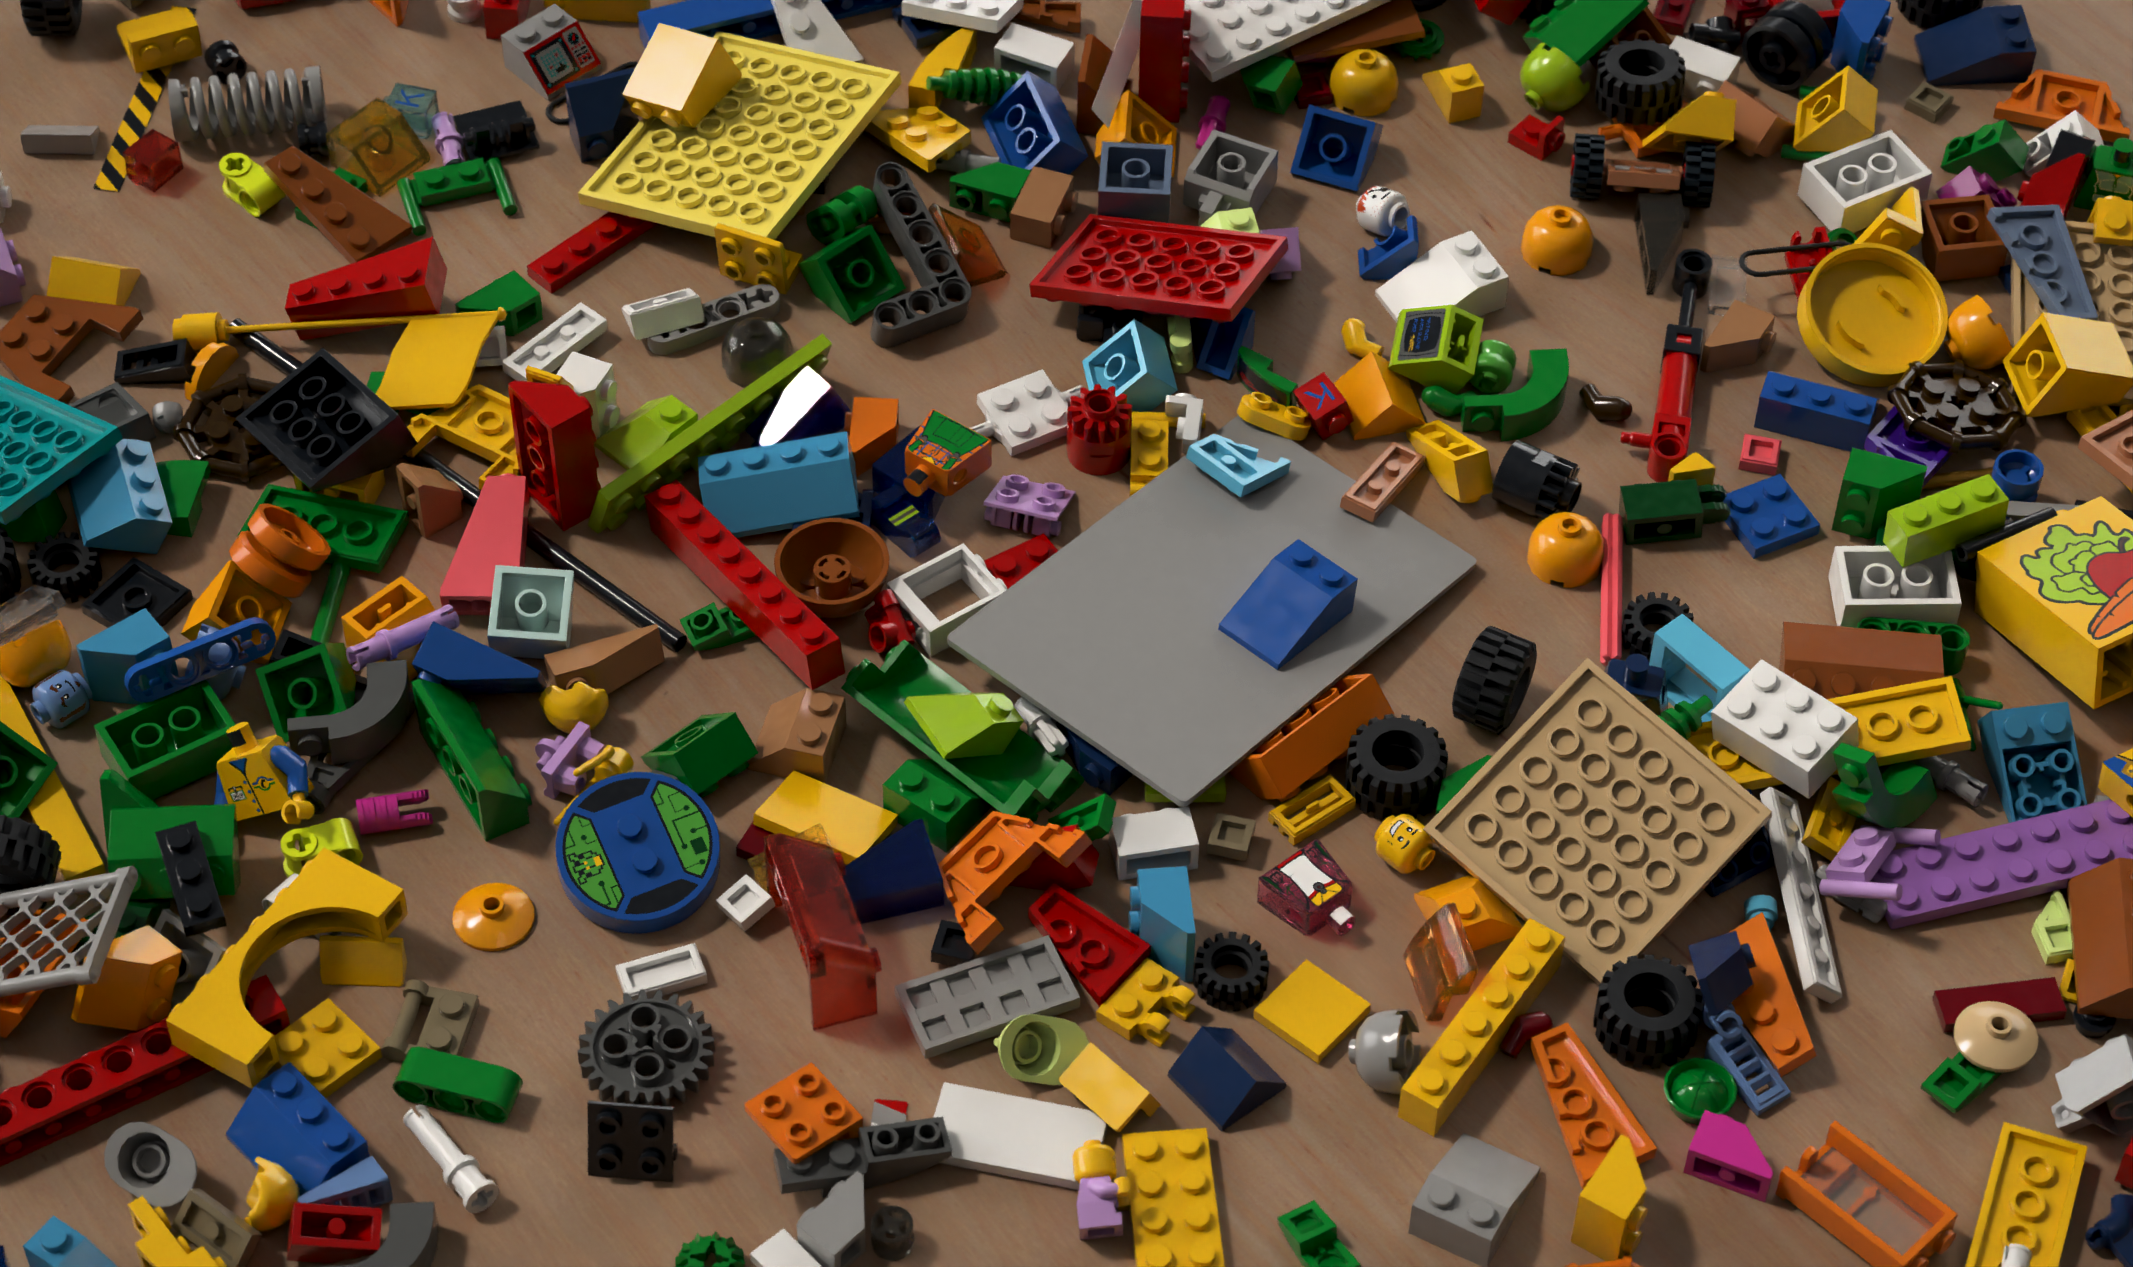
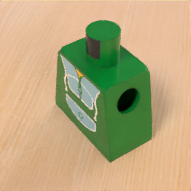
[2073,138,2133,211]

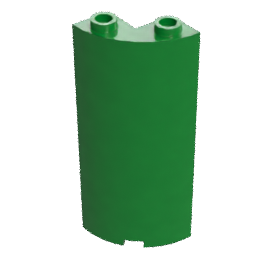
[841,640,1085,822]

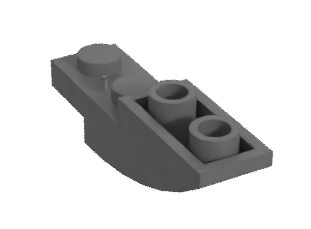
[773,1116,952,1198]

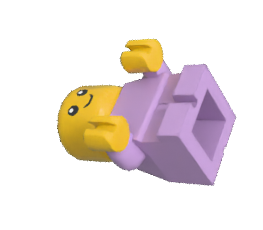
[1072,1140,1131,1240]

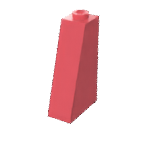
[440,473,530,615]

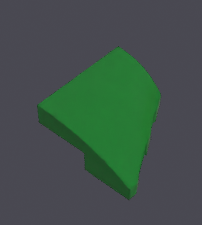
[156,460,211,537]

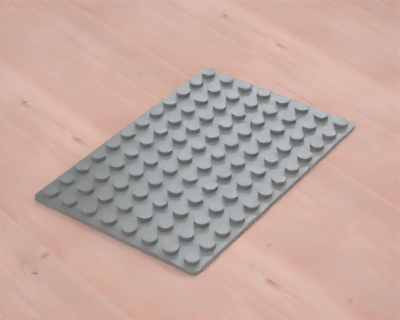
[947,415,1476,807]

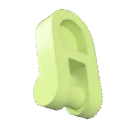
[1167,315,1193,374]

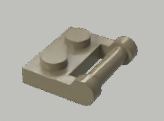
[381,979,480,1063]

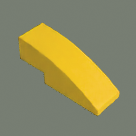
[908,27,977,109]

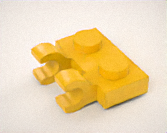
[1096,958,1196,1047]

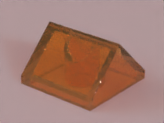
[928,203,1007,287]

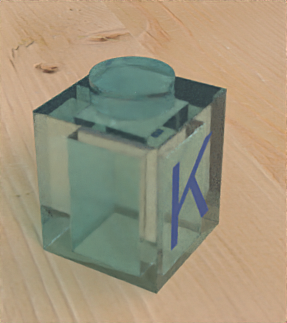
[382,83,439,139]

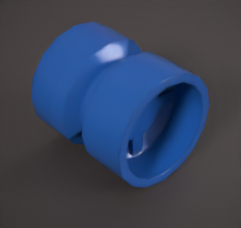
[1991,449,2044,520]

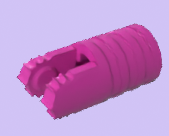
[356,789,433,835]

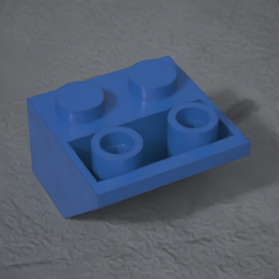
[1830,0,1893,83]

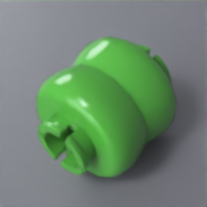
[1469,340,1517,393]

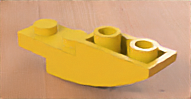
[128,1196,227,1267]

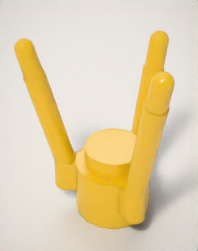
[554,745,634,826]

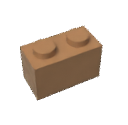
[1010,166,1078,249]

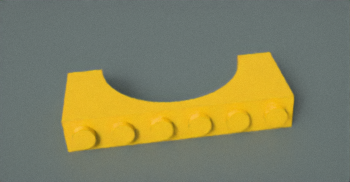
[166,848,408,1089]

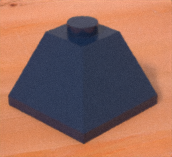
[565,68,639,163]

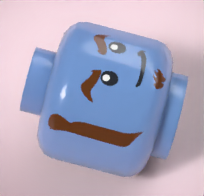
[30,670,93,729]

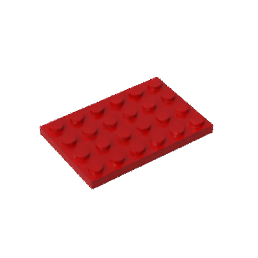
[1029,214,1288,323]

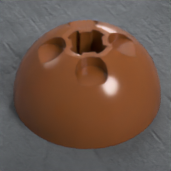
[774,518,890,618]

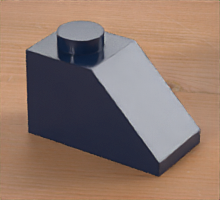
[1688,931,1757,1017]

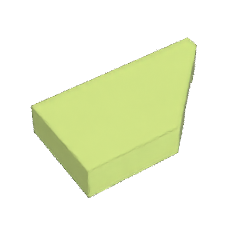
[2031,890,2073,965]

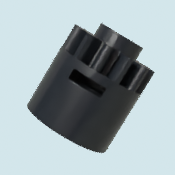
[1492,440,1582,520]

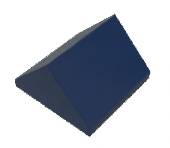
[1168,1026,1286,1132]

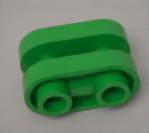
[806,185,877,244]

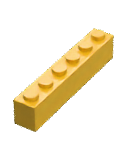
[1398,918,1565,1137]

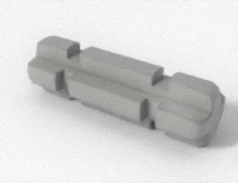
[1814,865,1888,923]

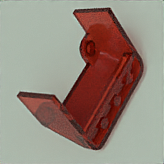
[764,833,882,1031]

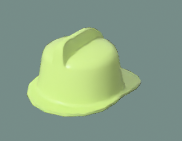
[993,1014,1089,1085]

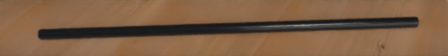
[230,318,687,652]

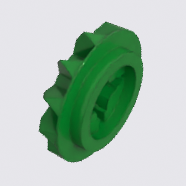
[1391,18,1444,61]
[675,1231,745,1267]

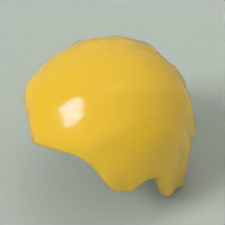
[538,682,609,734]
[244,1157,299,1231]

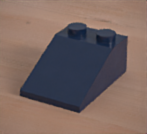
[1914,5,2037,86]

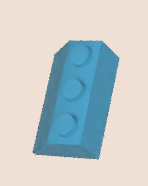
[67,439,173,554]

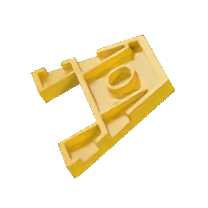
[406,384,519,490]

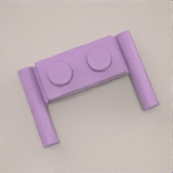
[1819,825,1941,901]

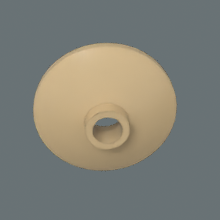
[1953,1001,2038,1073]

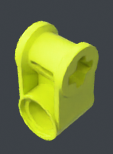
[219,153,286,217]
[280,818,363,877]

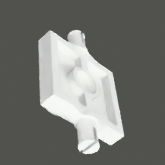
[969,369,1082,456]

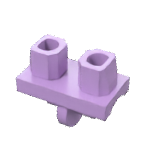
[535,721,606,799]

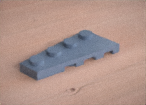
[1987,204,2098,321]

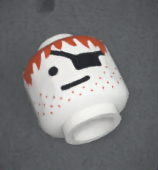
[1356,186,1410,236]

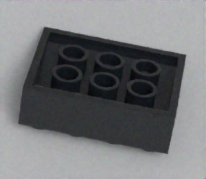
[236,348,418,493]

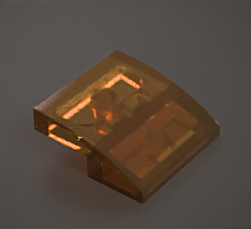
[1403,903,1479,1022]

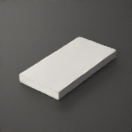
[934,1082,1108,1190]

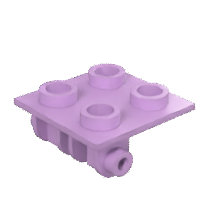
[984,474,1076,538]

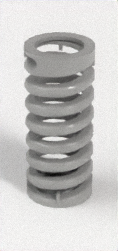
[168,66,327,142]

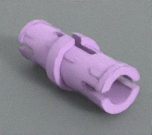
[431,111,466,166]

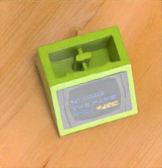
[1388,304,1484,395]

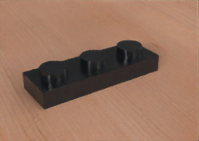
[155,821,227,937]

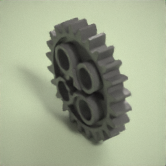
[578,989,715,1107]

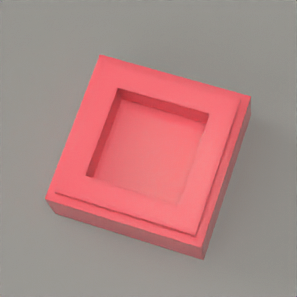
[1738,434,1782,476]

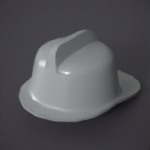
[104,1122,197,1207]

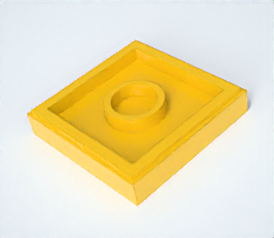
[1253,959,1371,1064]

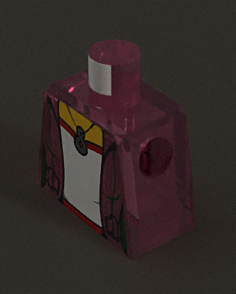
[1257,839,1356,936]

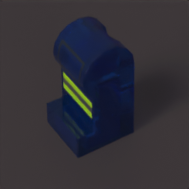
[871,483,941,558]

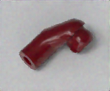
[1498,1011,1553,1059]

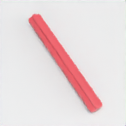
[1600,513,1623,666]

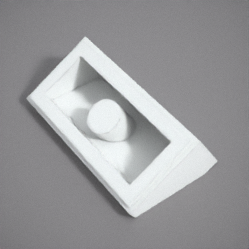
[621,288,705,340]

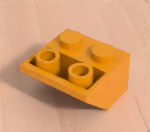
[341,576,436,681]

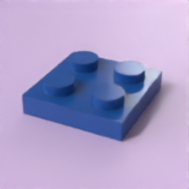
[1723,474,1820,559]

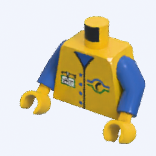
[214,721,315,824]

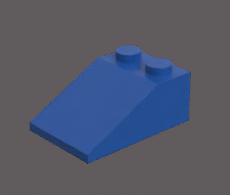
[1218,539,1358,670]
[412,621,548,695]

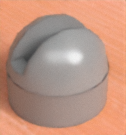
[152,401,183,434]

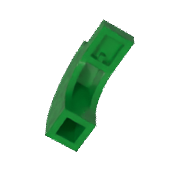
[1461,348,1569,442]
[1832,742,1938,829]

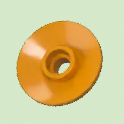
[452,883,535,952]

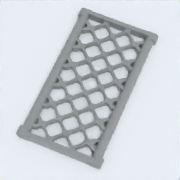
[0,866,138,997]

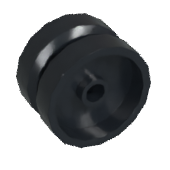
[1741,0,1833,91]

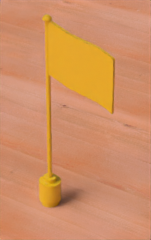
[172,307,507,410]

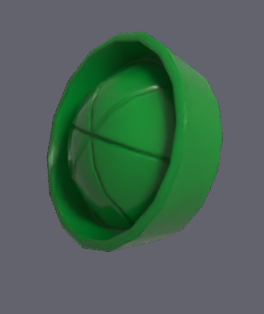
[1663,1058,1738,1125]

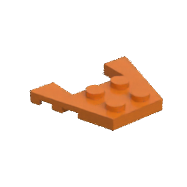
[935,811,1093,954]

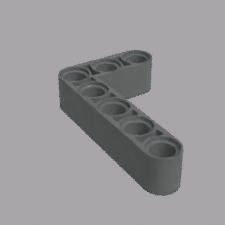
[870,162,972,348]

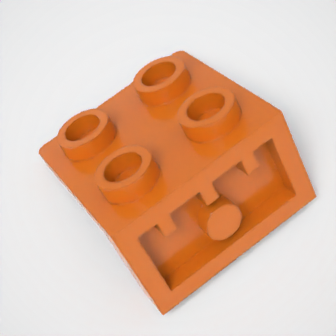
[745,1062,863,1164]

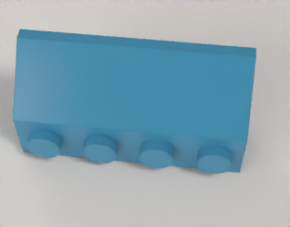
[698,431,860,538]

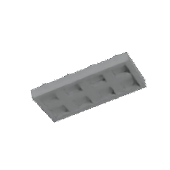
[895,935,1080,1059]

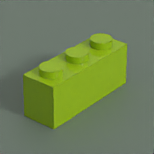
[1883,474,2009,568]

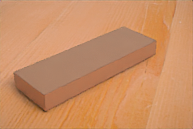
[1340,442,1426,523]

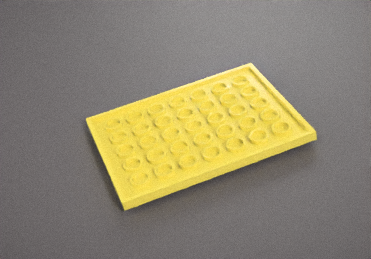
[578,31,901,240]

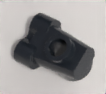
[1682,16,1741,54]

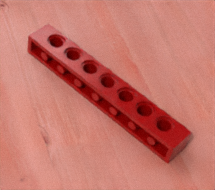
[0,974,290,1167]

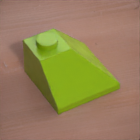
[594,395,698,470]
[904,693,1024,759]

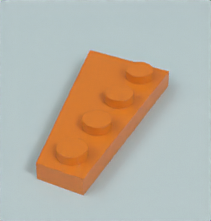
[1530,1022,1657,1190]

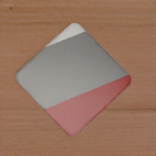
[871,1099,908,1126]

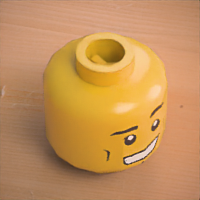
[1374,814,1435,874]

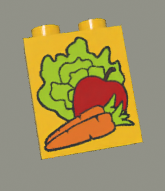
[1975,496,2133,709]

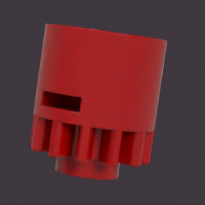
[1067,384,1132,476]

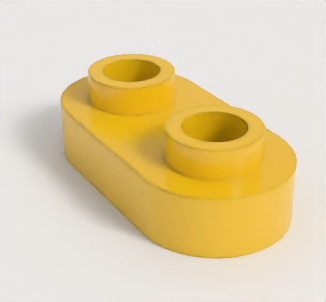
[1237,392,1311,440]

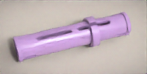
[346,604,460,671]

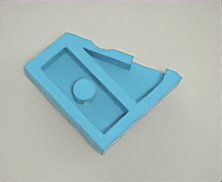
[1186,434,1291,498]

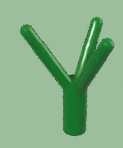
[1953,678,2003,752]

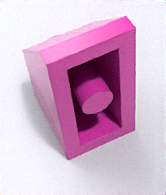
[1683,1110,1773,1202]

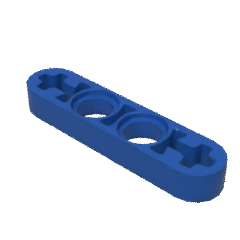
[124,617,276,703]

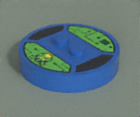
[555,772,720,934]

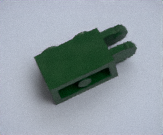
[1619,479,1731,545]

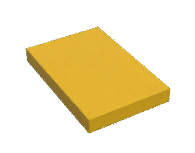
[753,770,898,870]

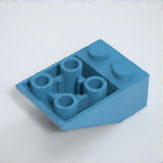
[1977,702,2087,823]

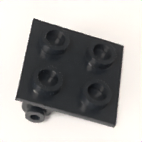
[453,100,540,162]
[588,1101,678,1182]

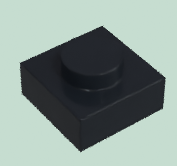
[931,919,976,966]

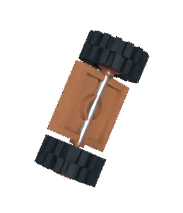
[1570,133,1716,208]

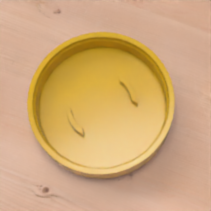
[1797,243,1948,387]

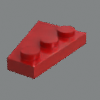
[1028,883,1151,1007]

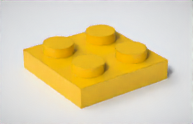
[274,998,382,1098]

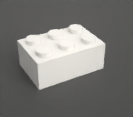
[1797,130,1933,233]
[1828,546,1962,628]
[1711,659,1859,799]

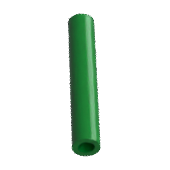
[310,560,351,644]

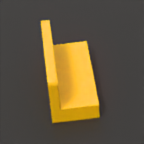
[1059,1042,1161,1132]

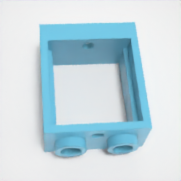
[1649,614,1750,722]

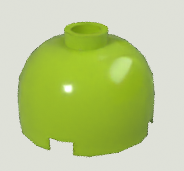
[1520,43,1590,112]

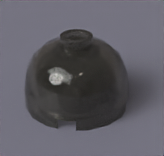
[721,316,794,388]

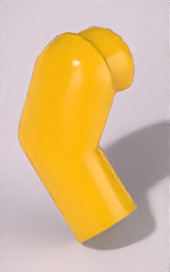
[1341,318,1384,358]

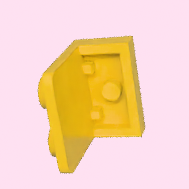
[117,8,203,73]
[1853,187,1924,252]
[2086,196,2133,247]

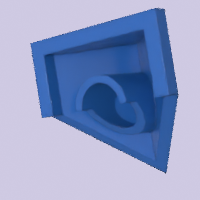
[1358,215,1419,280]

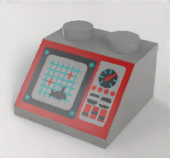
[501,4,602,101]

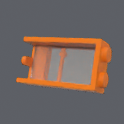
[1775,1120,1958,1267]

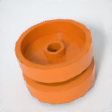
[229,503,331,598]

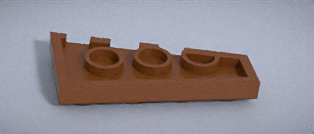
[264,145,412,264]

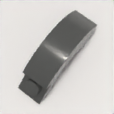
[287,660,411,765]
[320,1202,438,1267]

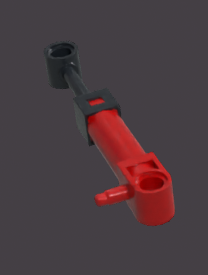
[1620,249,1713,482]

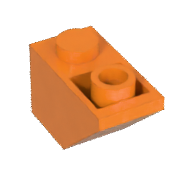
[844,397,899,477]

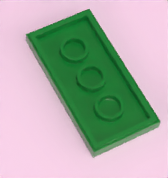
[237,484,410,573]

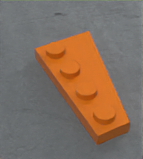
[1726,912,1817,1077]

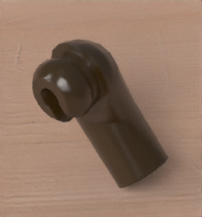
[1579,384,1632,421]

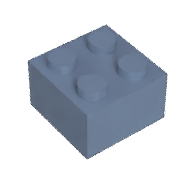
[1098,142,1173,223]

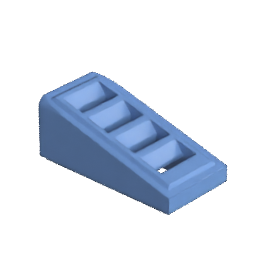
[1704,1023,1791,1116]
[297,1156,393,1208]

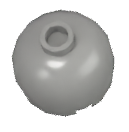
[1349,1009,1421,1094]

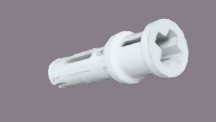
[403,1105,499,1213]

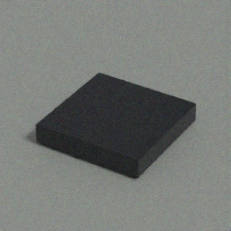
[81,557,193,628]

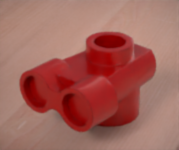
[864,589,916,653]

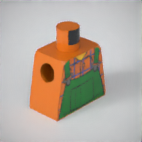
[903,409,992,497]

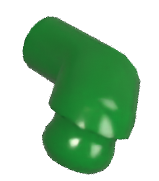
[1422,385,1476,417]

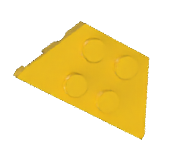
[864,106,971,173]

